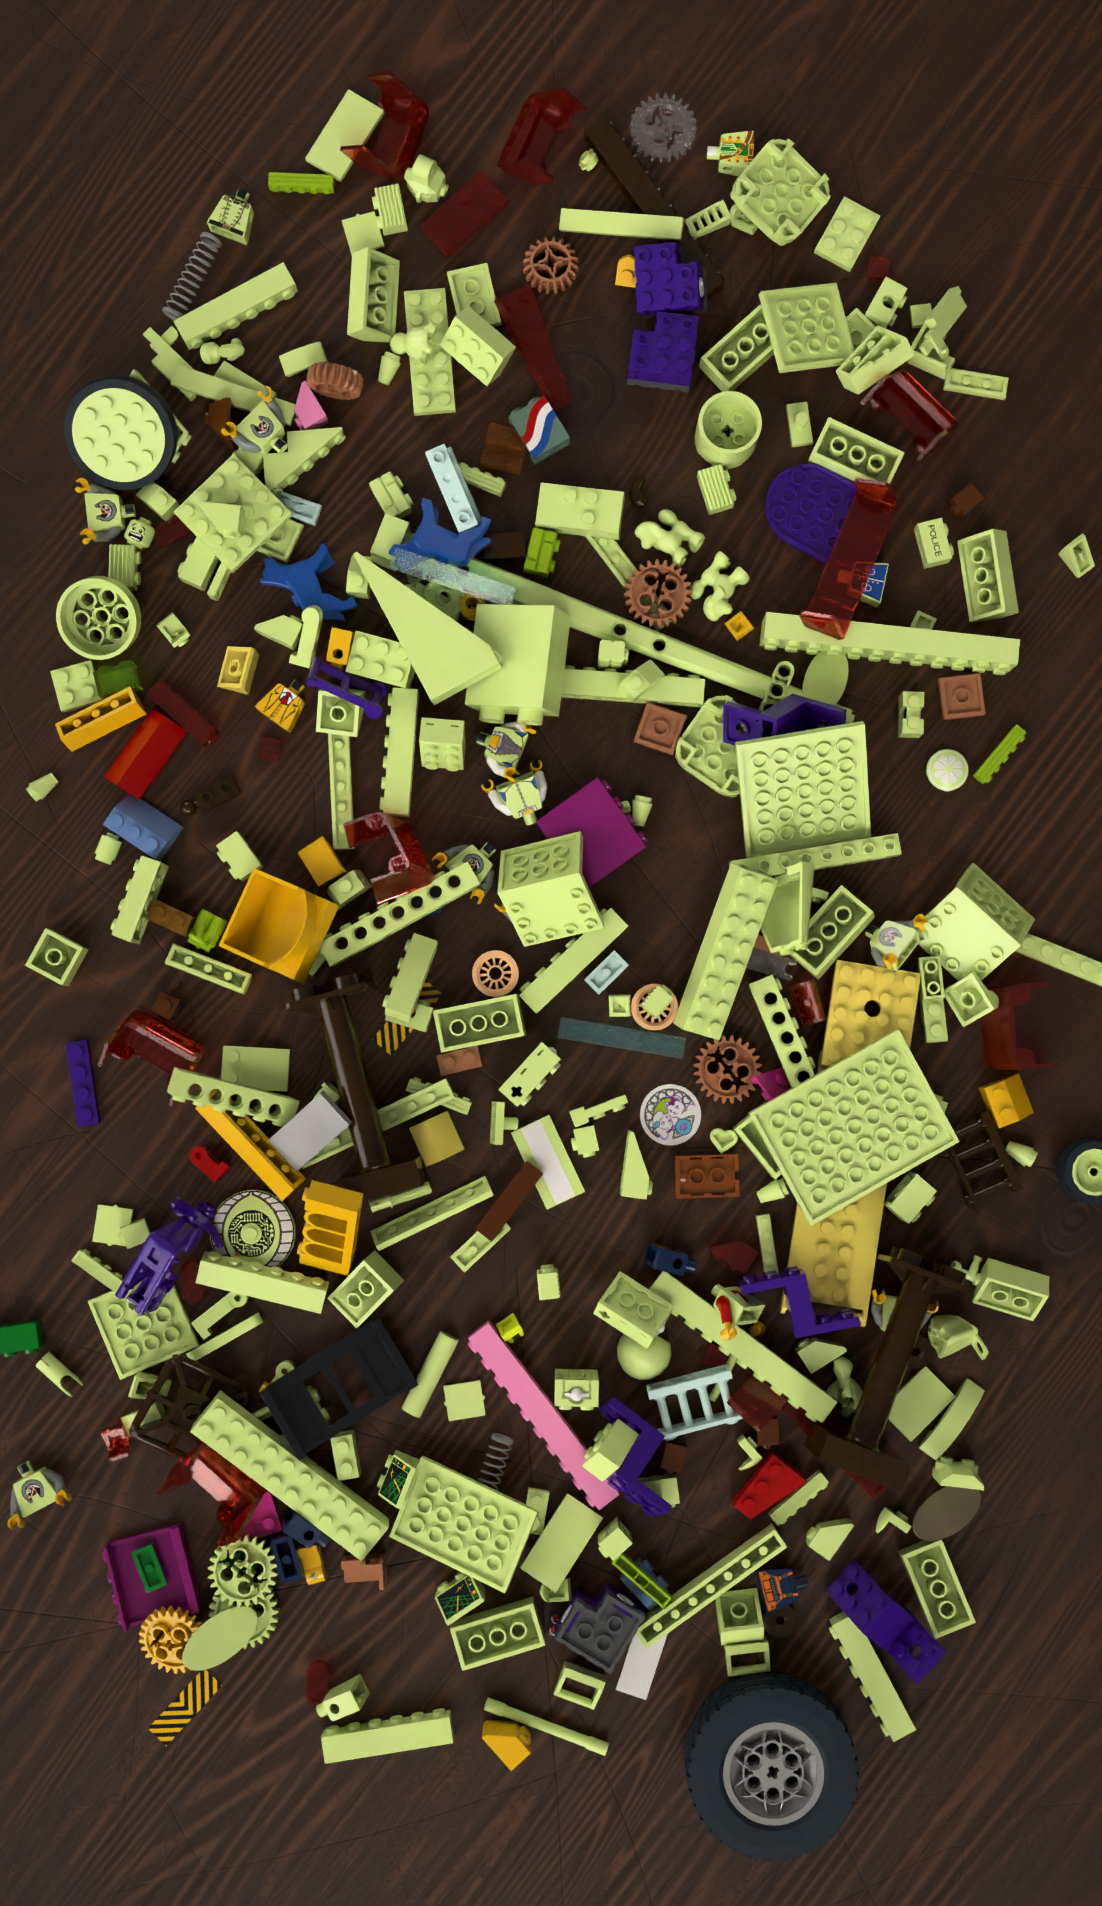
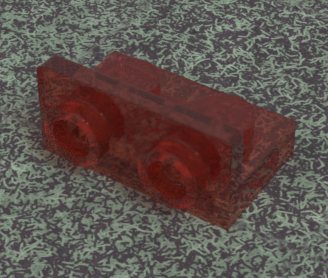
[790,979,826,1027]

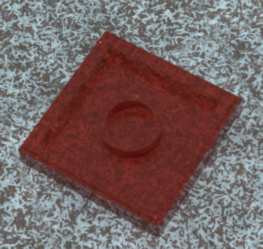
[727,1375,787,1432]

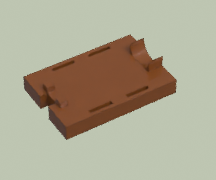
[674,1154,740,1199]

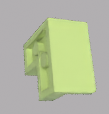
[908,322,955,380]

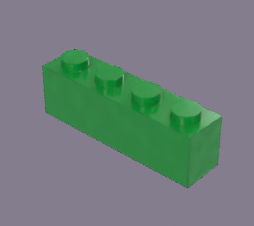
[0,1320,44,1357]

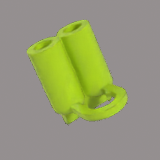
[187,909,228,953]

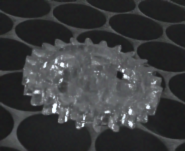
[630,93,697,163]

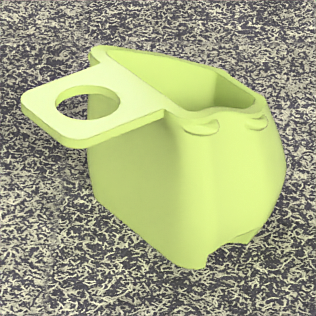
[928,1315,989,1360]

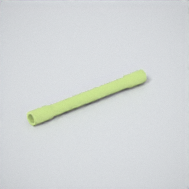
[484,1697,609,1756]

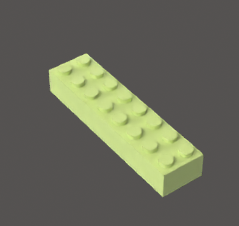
[673,864,778,1040]

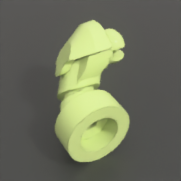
[200,338,245,364]

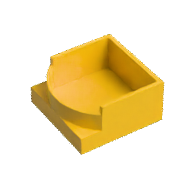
[219,868,339,984]

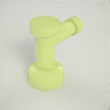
[950,1255,982,1286]

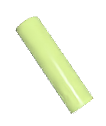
[165,943,252,995]
[401,1330,459,1418]

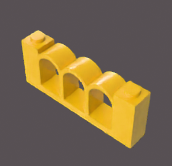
[297,1180,364,1276]

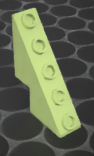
[263,427,346,497]

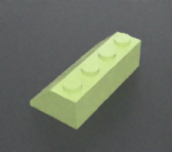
[347,247,400,343]
[957,529,1019,622]
[111,856,169,945]

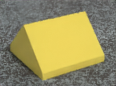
[217,646,259,695]
[409,1111,465,1167]

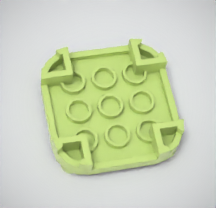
[730,139,831,246]
[675,695,746,797]

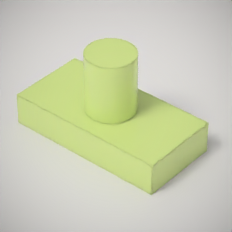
[786,402,813,447]
[490,1101,518,1145]

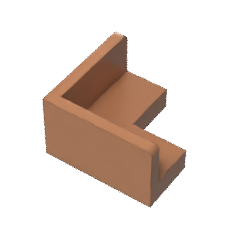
[341,1553,388,1590]

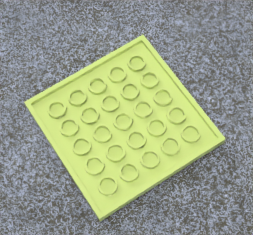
[735,721,871,858]

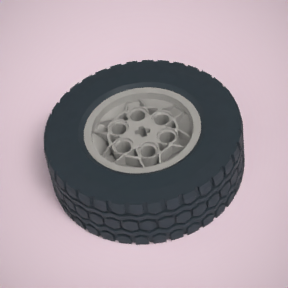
[684,1671,859,1861]

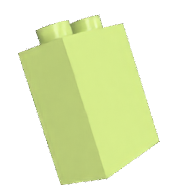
[465,604,571,725]

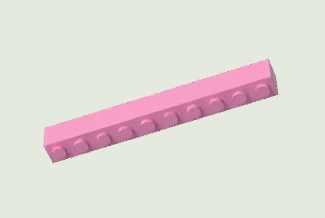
[468,1320,620,1510]

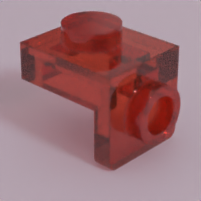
[101,1423,132,1462]

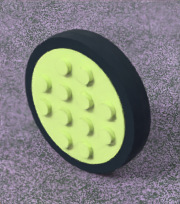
[64,375,178,490]

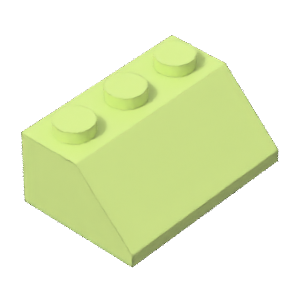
[972,1258,1049,1321]

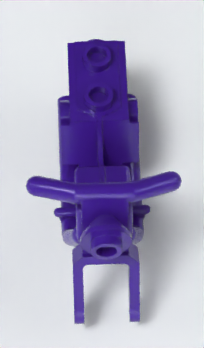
[115,1196,224,1315]

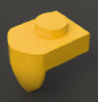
[615,254,636,288]

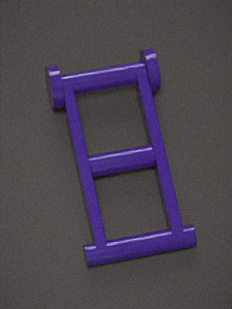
[307,656,387,719]

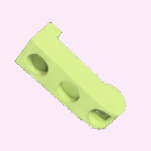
[289,605,323,668]
[191,1292,249,1340]

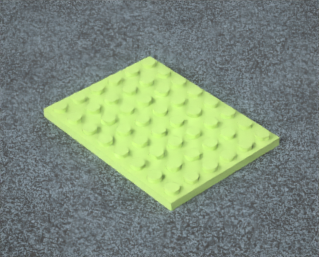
[748,1029,960,1226]

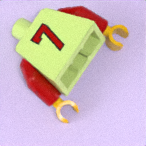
[711,1284,765,1341]

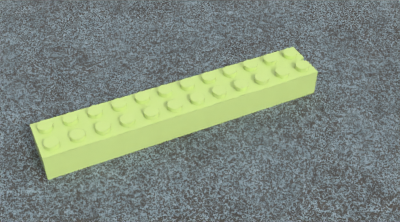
[759,612,1020,675]

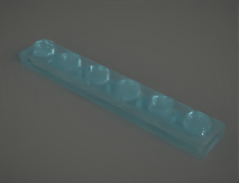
[389,547,517,605]
[558,1017,686,1059]

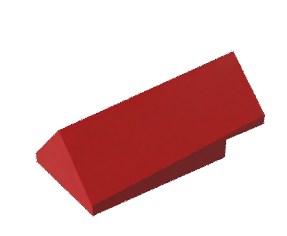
[104,709,187,800]

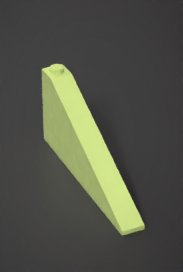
[353,552,502,705]

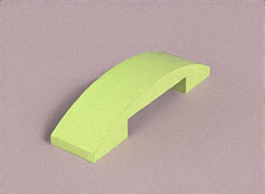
[918,1378,985,1460]

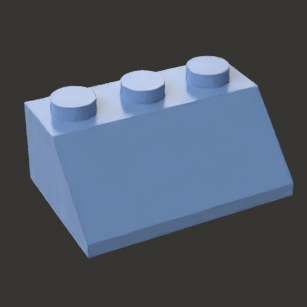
[103,794,184,862]

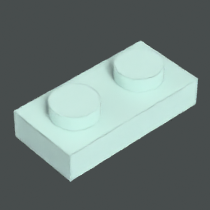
[584,950,629,995]

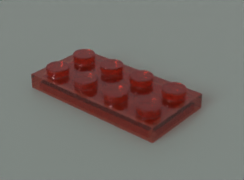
[420,171,508,258]

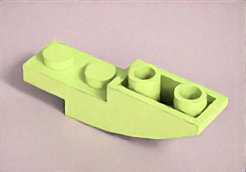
[918,956,948,1043]

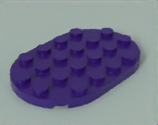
[765,464,886,568]

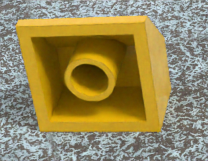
[979,1073,1034,1128]
[482,1720,531,1771]

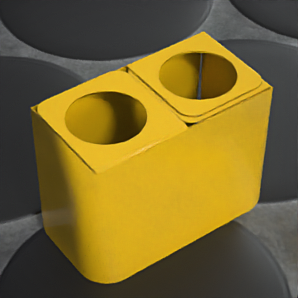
[298,836,347,888]

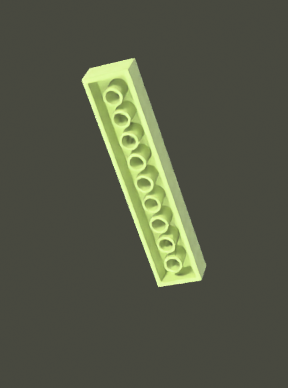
[190,1390,389,1561]

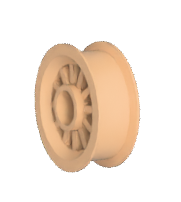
[472,950,519,997]
[631,984,678,1030]

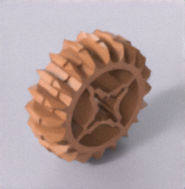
[523,236,579,295]
[307,362,363,400]

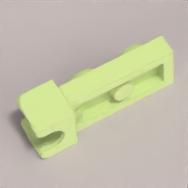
[569,1094,628,1127]

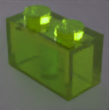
[93,660,144,699]

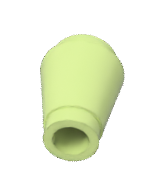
[377,352,401,385]
[26,772,59,802]
[632,795,653,827]
[1005,1141,1038,1167]
[756,1178,790,1203]

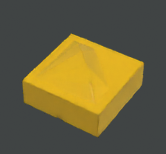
[724,611,754,641]

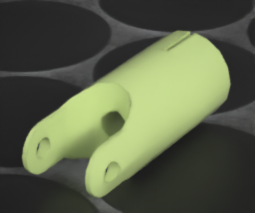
[36,1352,83,1397]

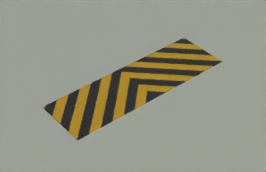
[372,980,442,1055]
[148,1670,222,1746]

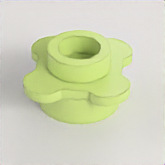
[579,149,598,171]

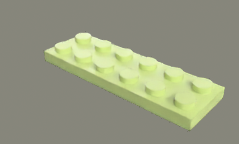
[404,288,456,416]

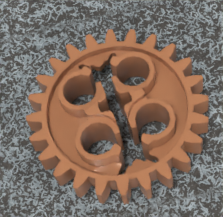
[624,559,692,629]
[693,1035,762,1104]

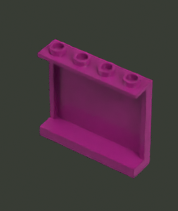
[536,777,648,889]
[102,1522,203,1632]

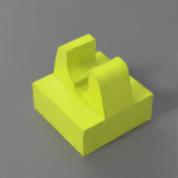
[496,1313,524,1343]

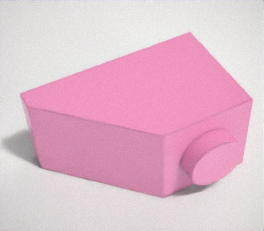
[294,381,329,430]

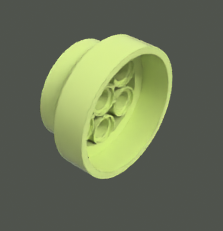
[56,576,141,660]

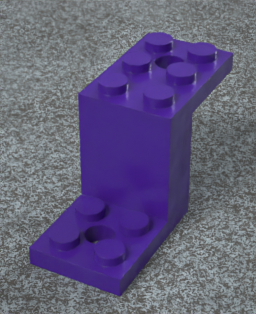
[723,694,847,746]
[739,1266,861,1338]
[598,1397,672,1517]
[825,1559,947,1684]

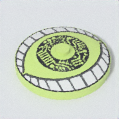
[210,1190,296,1267]

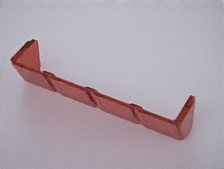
[799,479,897,640]

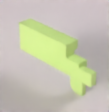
[919,286,967,361]
[143,326,197,402]

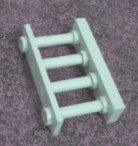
[425,444,481,533]
[646,1364,743,1441]

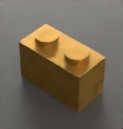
[145,899,196,937]

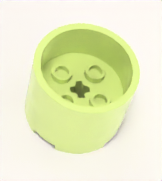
[695,391,762,469]

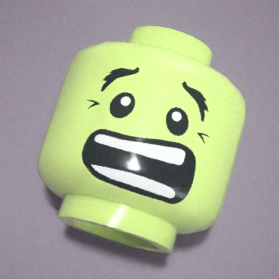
[124,517,155,551]

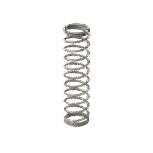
[162,232,222,320]
[478,1433,514,1491]

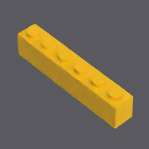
[195,1089,306,1201]

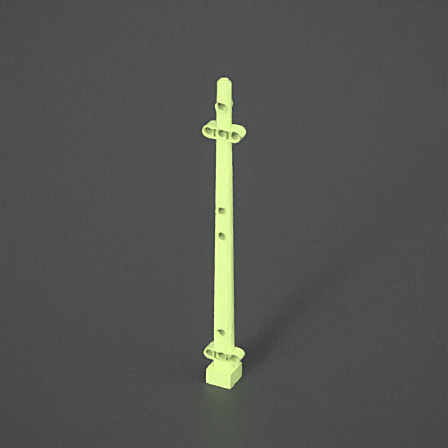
[370,513,855,724]

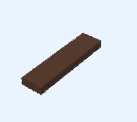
[475,1161,543,1242]

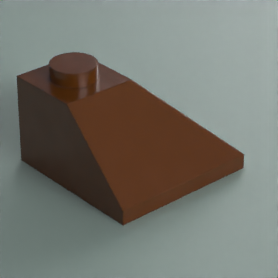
[205,398,237,452]

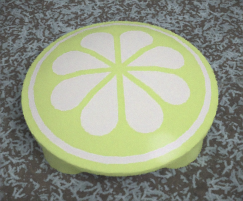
[926,749,968,792]

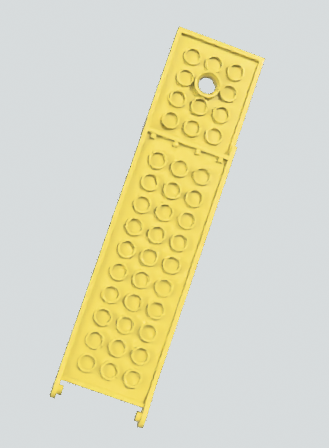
[780,960,921,1327]

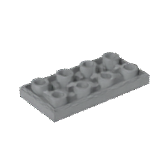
[268,1091,352,1172]

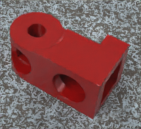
[189,1146,232,1182]

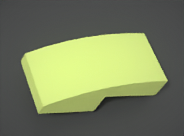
[279,341,328,377]

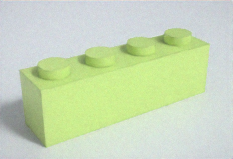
[382,933,438,1023]

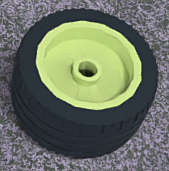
[1057,1139,1102,1204]

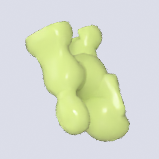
[635,509,705,569]
[689,551,750,621]

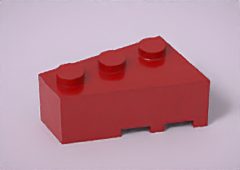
[731,1449,807,1520]

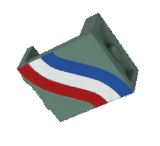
[508,396,570,465]

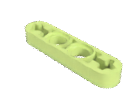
[186,1312,264,1361]

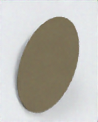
[913,1486,981,1541]

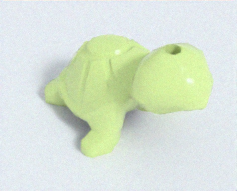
[390,322,436,366]
[825,1356,862,1417]

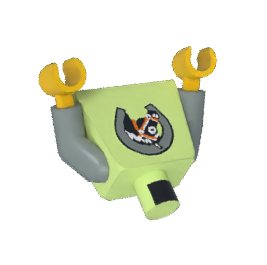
[221,386,288,454]
[75,478,136,544]
[432,842,496,904]
[865,914,929,971]
[871,1289,938,1331]
[7,1461,72,1531]

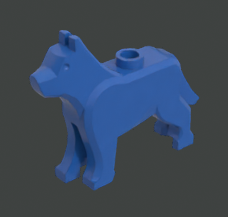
[388,498,491,573]
[260,543,358,622]

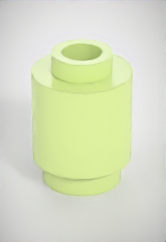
[95,832,122,865]

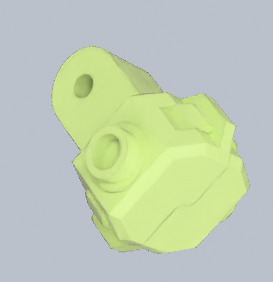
[404,154,449,203]

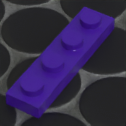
[66,1040,101,1127]

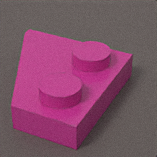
[751,1067,790,1101]
[235,1490,282,1540]

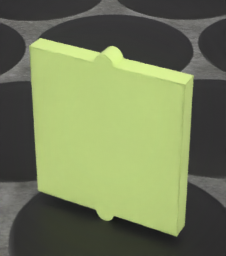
[342,211,384,255]
[92,1204,134,1246]
[443,1380,486,1421]

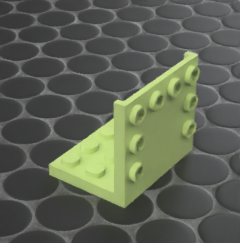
[497,831,604,947]
[918,863,1035,981]

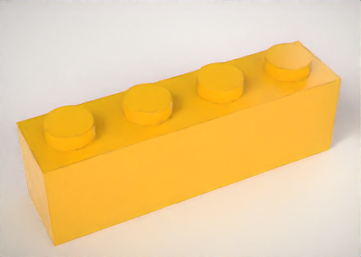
[55,686,146,752]

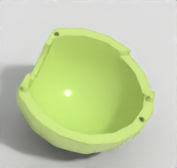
[617,1334,671,1380]

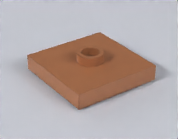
[937,673,986,720]
[633,702,687,756]

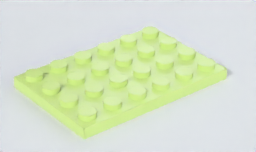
[389,1456,539,1593]

